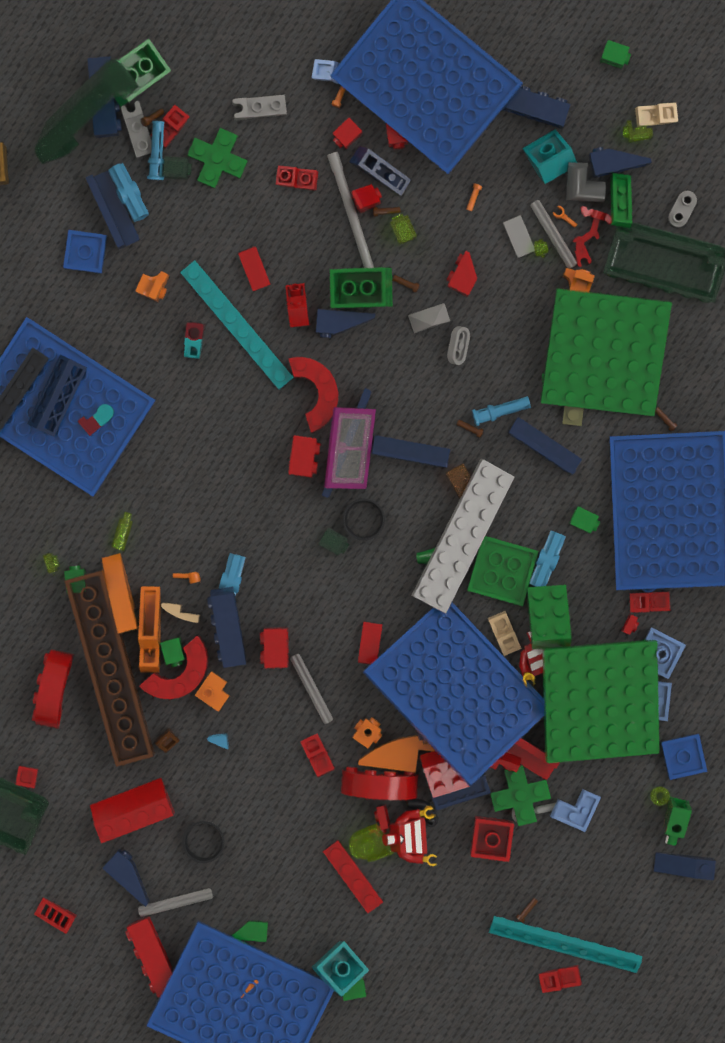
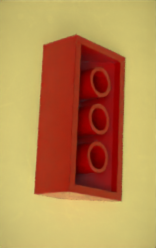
[90,778,175,844]

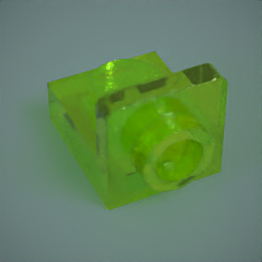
[623,120,653,143]

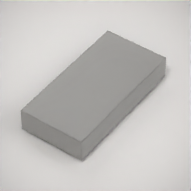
[503,215,536,258]

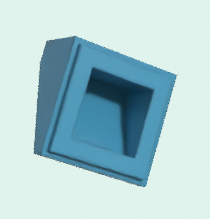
[207,733,229,749]

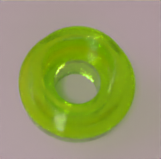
[534,238,548,258]
[650,786,670,806]

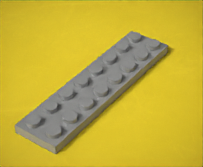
[411,459,514,613]

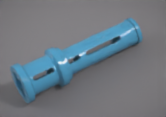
[147,121,165,180]
[472,396,531,426]

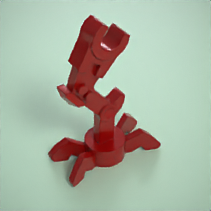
[573,206,611,267]

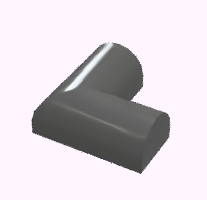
[565,162,606,202]

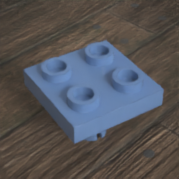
[645,627,686,679]

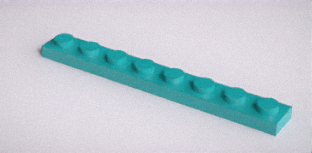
[180,260,294,390]
[489,916,642,973]

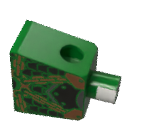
[663,797,692,845]

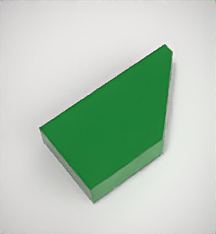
[232,920,268,942]

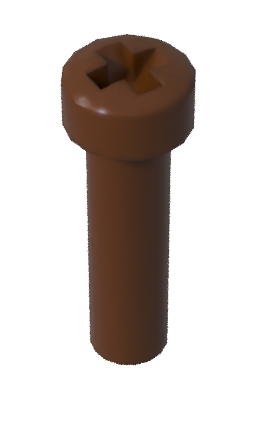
[141,108,164,127]
[373,207,400,217]
[392,275,420,293]
[655,407,678,432]
[457,419,484,438]
[516,898,538,923]

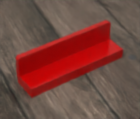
[506,738,560,780]

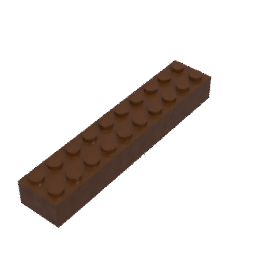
[65,570,155,767]

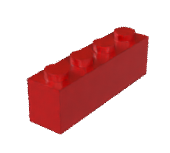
[125,916,173,998]

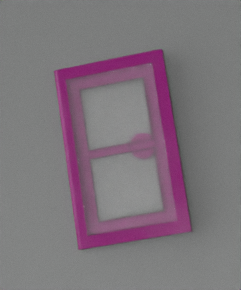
[324,407,376,489]

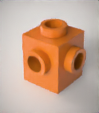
[352,717,382,748]

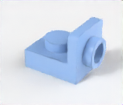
[312,59,340,84]

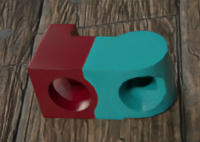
[184,322,205,359]
[78,404,114,436]

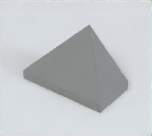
[408,303,450,333]

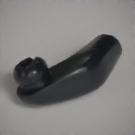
[408,799,438,827]

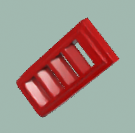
[34,897,77,934]

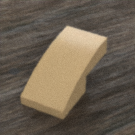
[635,103,678,127]
[161,603,200,623]
[488,611,521,656]

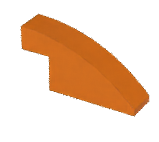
[102,553,138,633]
[138,587,161,672]
[358,735,435,773]

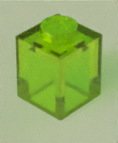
[390,214,417,245]

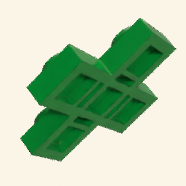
[187,128,248,189]
[490,766,551,826]

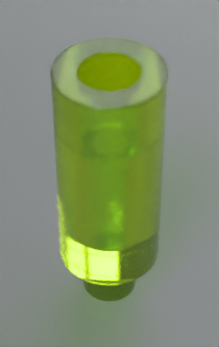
[111,512,133,551]

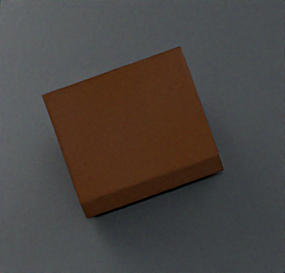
[155,728,180,753]

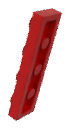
[323,840,383,913]

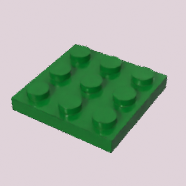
[467,536,538,606]

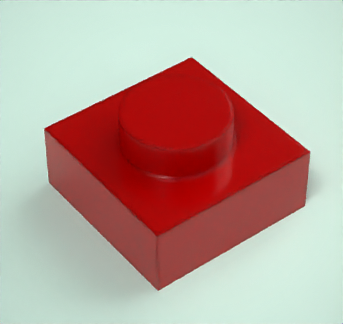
[621,614,639,635]
[16,766,38,788]

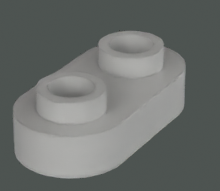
[668,191,697,228]
[447,326,470,365]

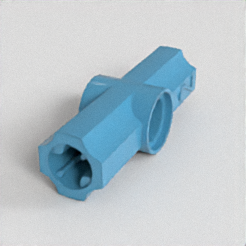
[108,163,149,222]
[529,530,566,587]
[219,553,246,596]

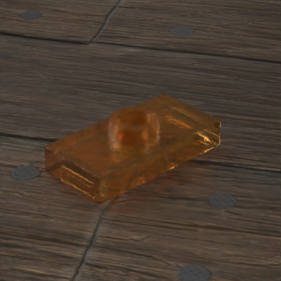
[446,463,471,500]

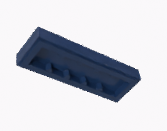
[430,774,491,811]

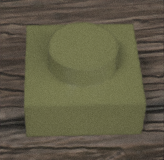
[562,406,584,426]

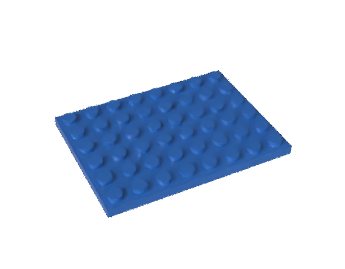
[330,0,523,174]
[0,317,156,497]
[610,431,725,590]
[363,602,544,786]
[147,921,334,1043]

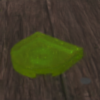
[349,823,394,862]

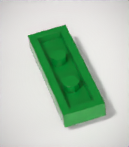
[610,173,632,228]

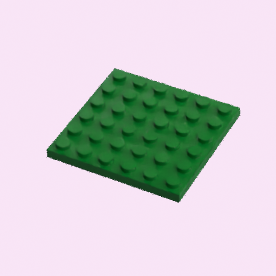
[540,288,672,416]
[543,640,660,763]

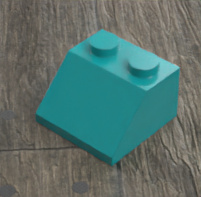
[522,129,577,184]
[311,941,369,997]

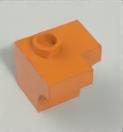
[563,268,595,292]
[136,271,169,302]
[195,671,230,712]

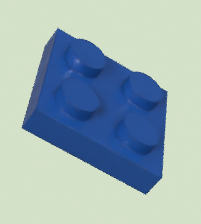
[63,230,107,274]
[661,733,707,780]

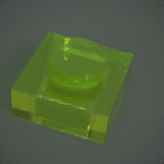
[43,553,60,574]

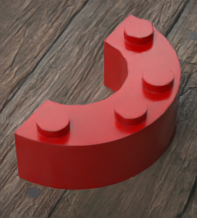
[289,357,338,433]
[139,635,208,699]
[32,649,74,729]
[341,767,419,800]

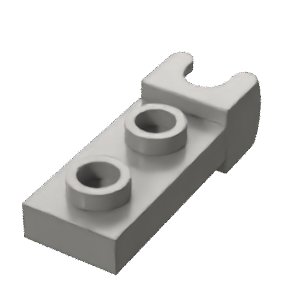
[232,95,287,120]
[121,101,152,158]

